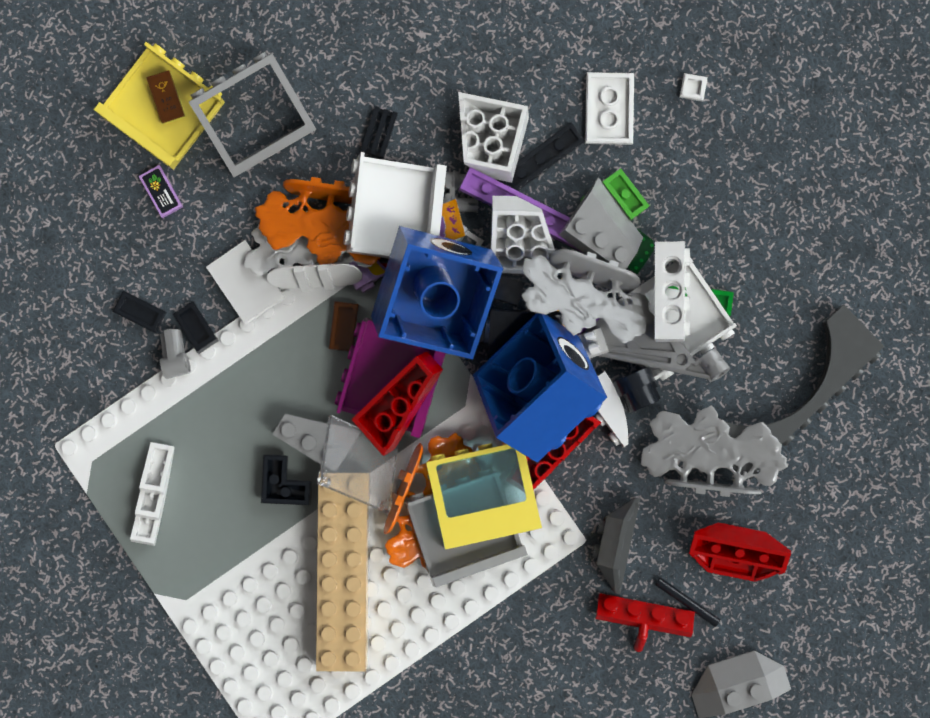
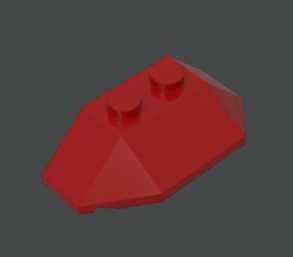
[689,522,791,582]

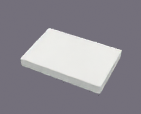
[585,72,634,145]
[206,240,285,325]

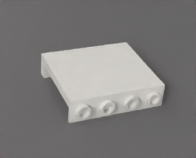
[343,152,447,258]
[617,258,737,381]

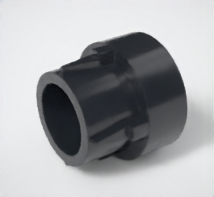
[613,367,661,413]

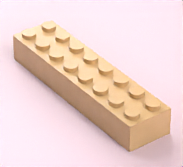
[316,473,369,672]

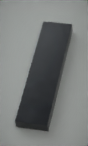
[495,122,585,191]

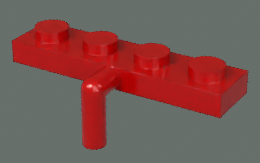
[595,593,695,652]

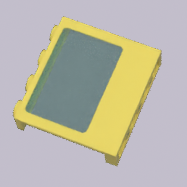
[426,442,542,550]

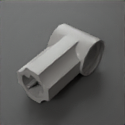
[160,329,191,379]

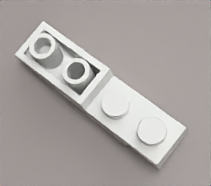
[594,371,628,447]

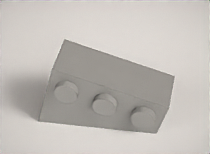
[272,414,361,473]

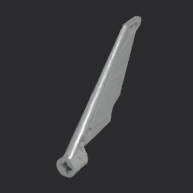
[580,318,730,383]

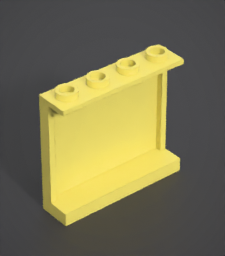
[94,42,225,170]

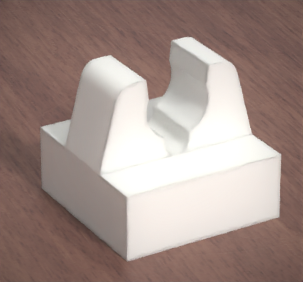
[578,328,609,359]

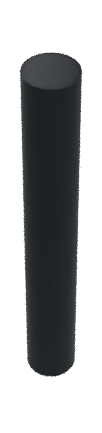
[655,577,721,627]

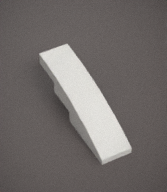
[130,442,175,546]

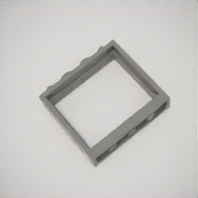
[189,52,316,177]

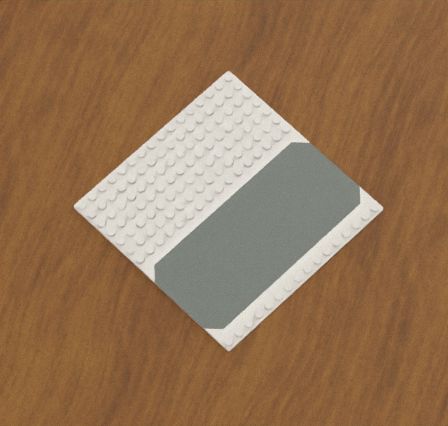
[55,252,586,718]

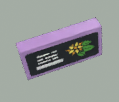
[139,165,183,218]

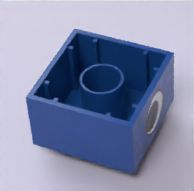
[371,226,503,359]
[473,313,607,462]

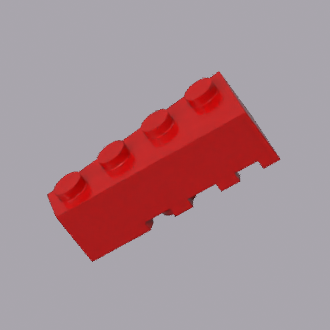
[351,351,443,456]

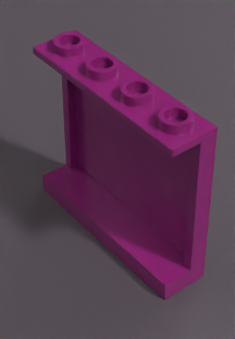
[335,317,446,438]

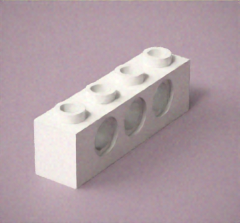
[655,241,690,342]

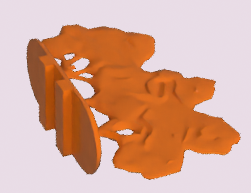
[255,177,381,265]
[384,433,481,570]

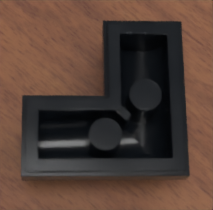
[261,455,312,505]

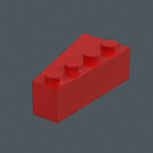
[506,416,602,493]

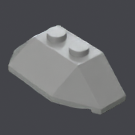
[691,650,791,718]

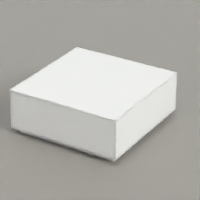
[679,73,708,102]

